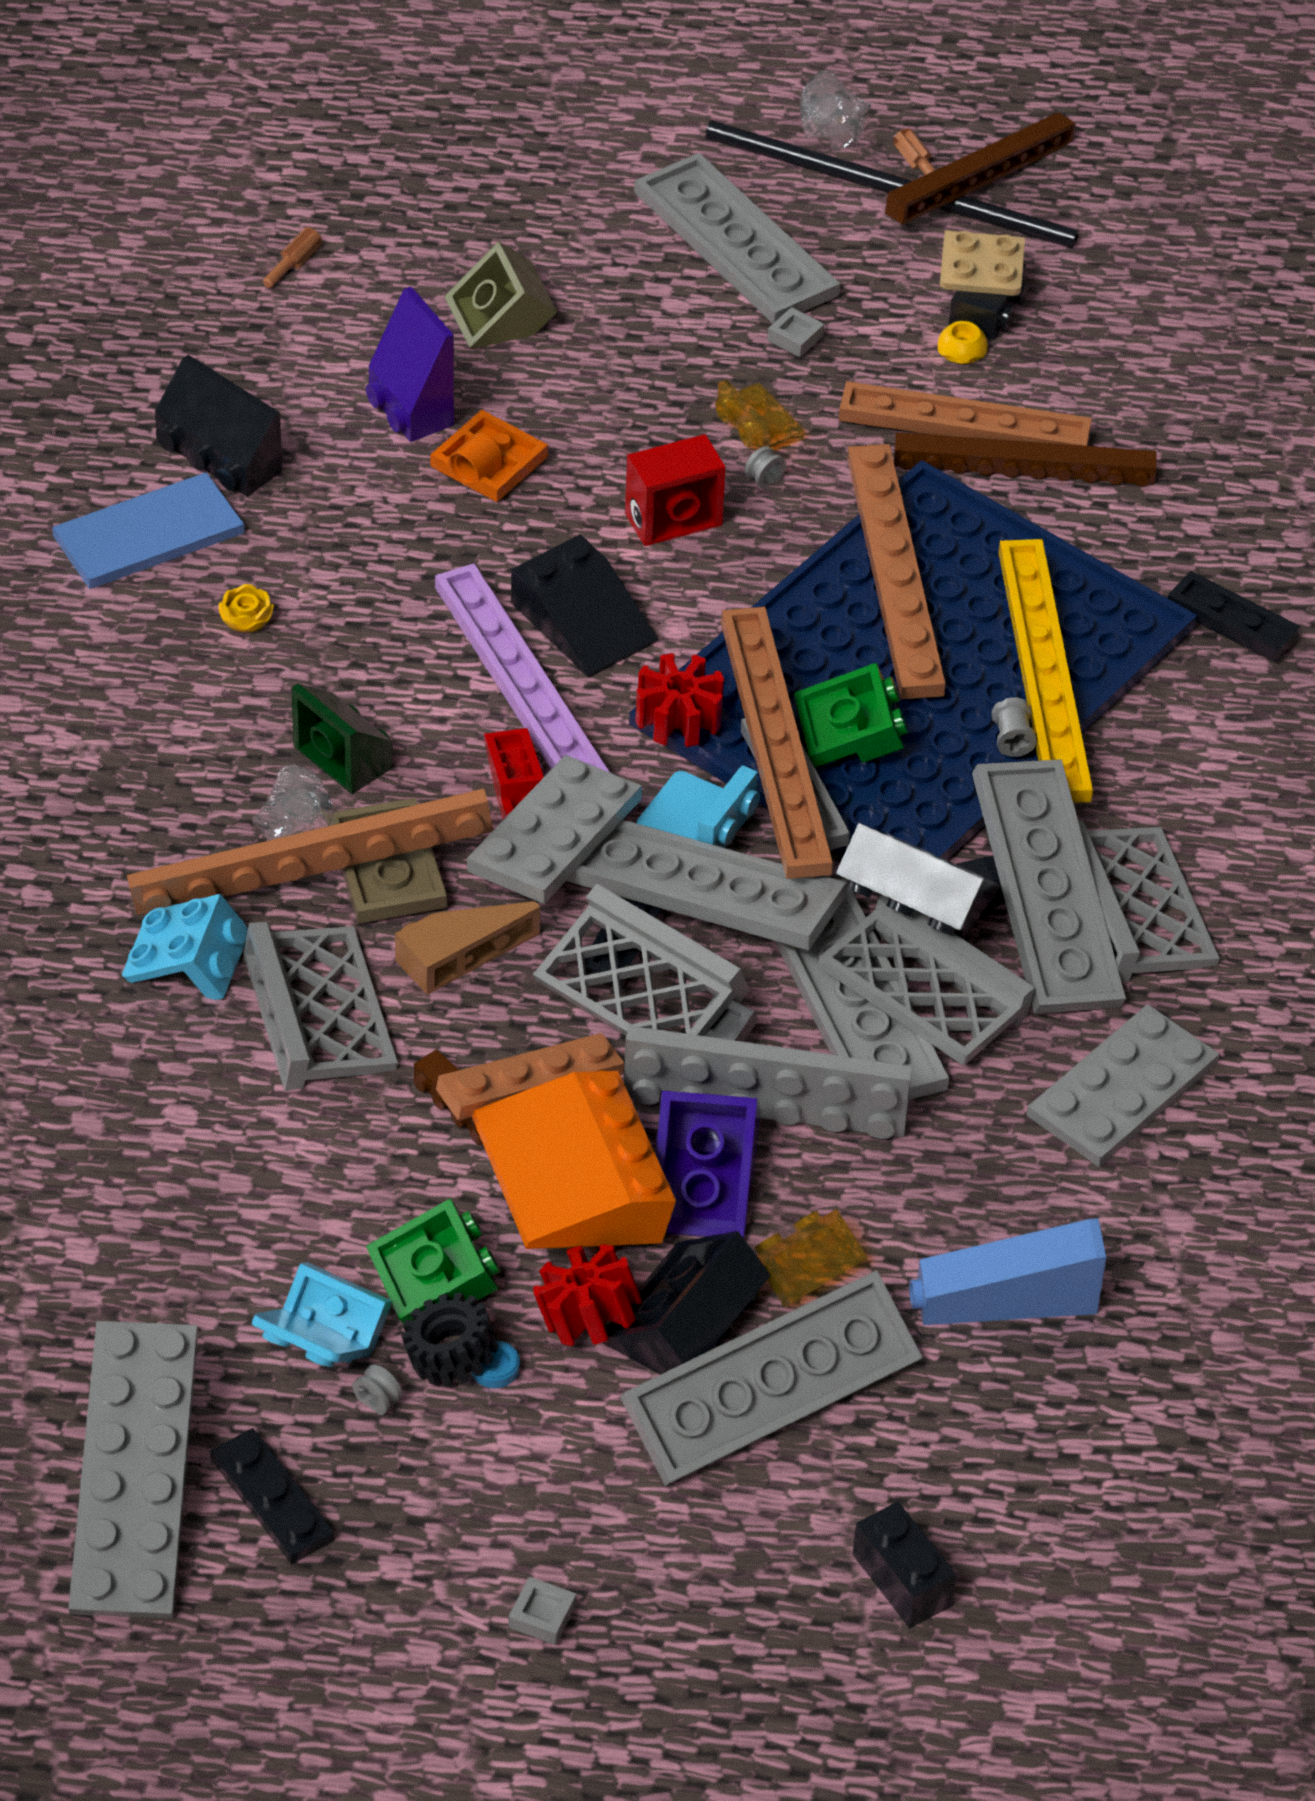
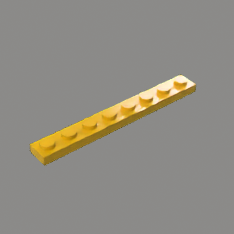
[999,539,1093,803]

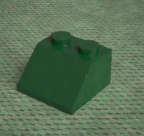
[291,683,393,794]

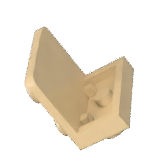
[940,230,1025,296]

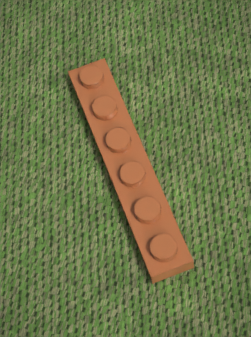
[839,381,1092,446]

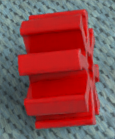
[635,653,724,747]
[533,1244,642,1346]

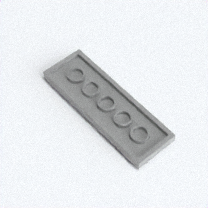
[634,153,840,323]
[972,759,1126,1014]
[566,820,846,950]
[775,878,949,1100]
[624,1026,912,1139]
[619,1270,923,1486]
[68,1321,198,1619]

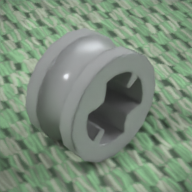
[744,446,786,489]
[352,1365,402,1415]

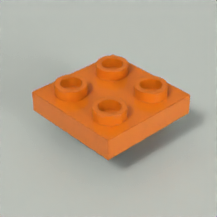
[430,410,548,502]

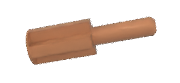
[893,128,935,175]
[263,227,322,288]

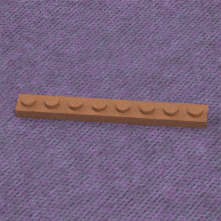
[847,444,945,699]
[721,607,833,879]
[127,789,493,915]

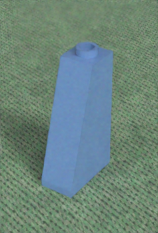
[909,1219,1106,1325]

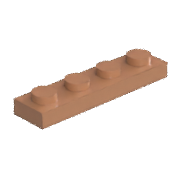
[436,1033,625,1121]

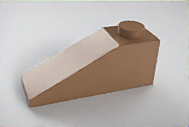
[395,901,540,995]

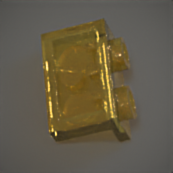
[715,379,805,451]
[754,1209,867,1308]

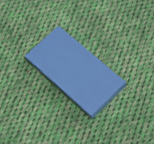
[52,472,244,589]

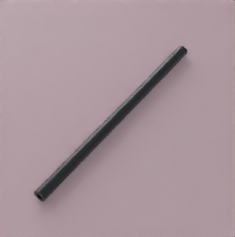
[705,120,1079,249]

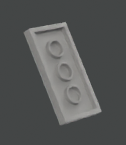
[467,755,642,904]
[1026,1004,1220,1167]

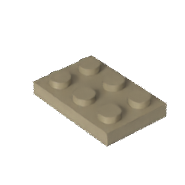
[327,798,447,924]

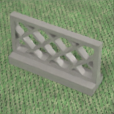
[1078,820,1220,982]
[533,884,750,1036]
[817,895,1035,1066]
[243,922,398,1091]

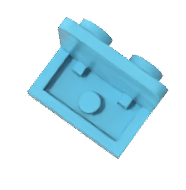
[637,765,760,848]
[122,894,248,1000]
[251,1262,392,1367]

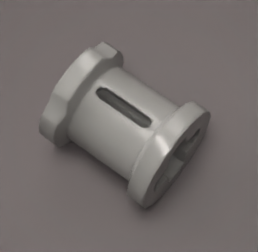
[992,697,1037,757]

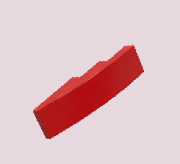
[484,728,544,820]

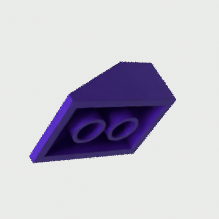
[366,286,454,442]
[656,1090,761,1239]

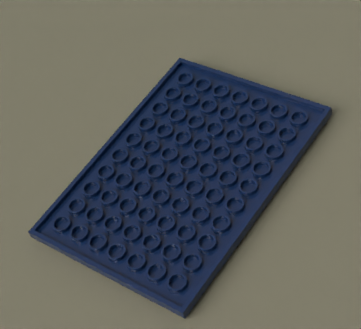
[629,460,1197,860]

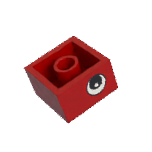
[625,434,726,547]

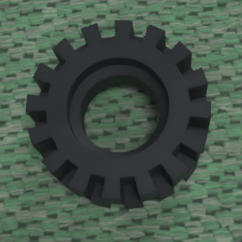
[401,1293,498,1386]

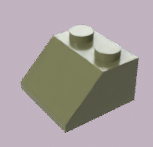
[444,241,557,349]

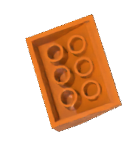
[472,1070,676,1249]

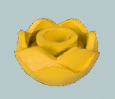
[938,321,988,364]
[218,584,274,633]

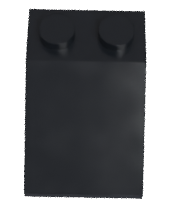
[511,534,658,678]

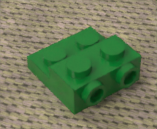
[794,663,909,767]
[366,1198,501,1324]

